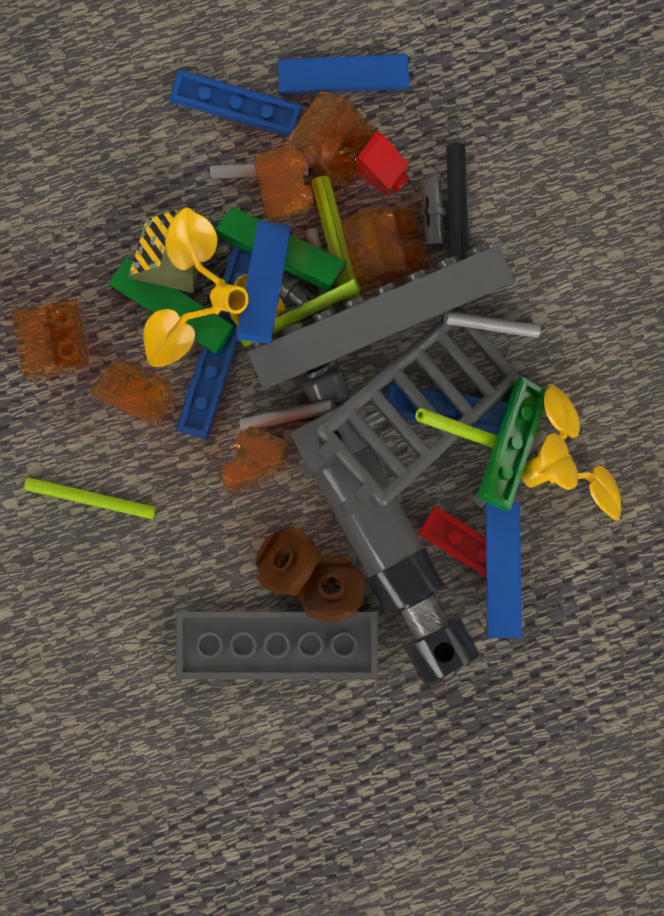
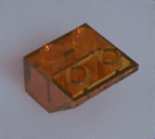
[284,90,377,189]
[253,143,314,223]
[341,207,429,284]
[11,299,90,381]
[220,425,290,495]

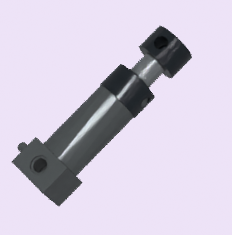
[290,406,480,684]

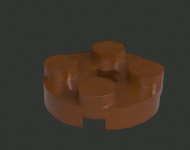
[256,527,321,596]
[298,555,365,622]

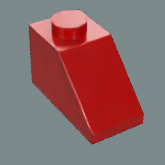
[357,131,409,197]

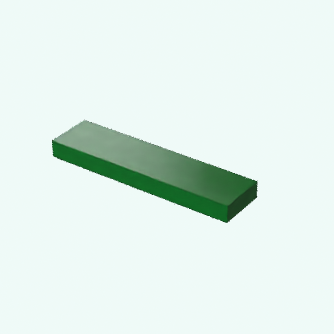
[215,207,346,292]
[108,257,235,355]
[477,377,546,512]

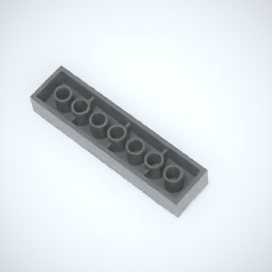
[248,242,514,389]

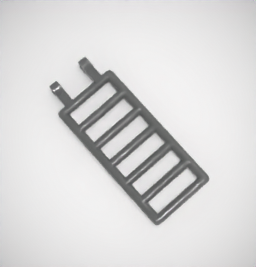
[297,307,520,520]

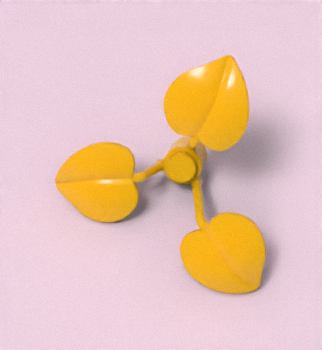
[143,208,286,367]
[521,384,621,521]

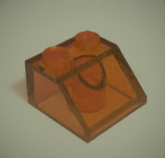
[89,360,176,429]

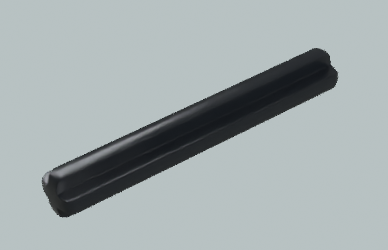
[446,143,469,261]

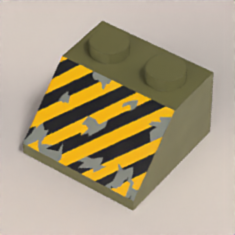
[129,210,209,293]

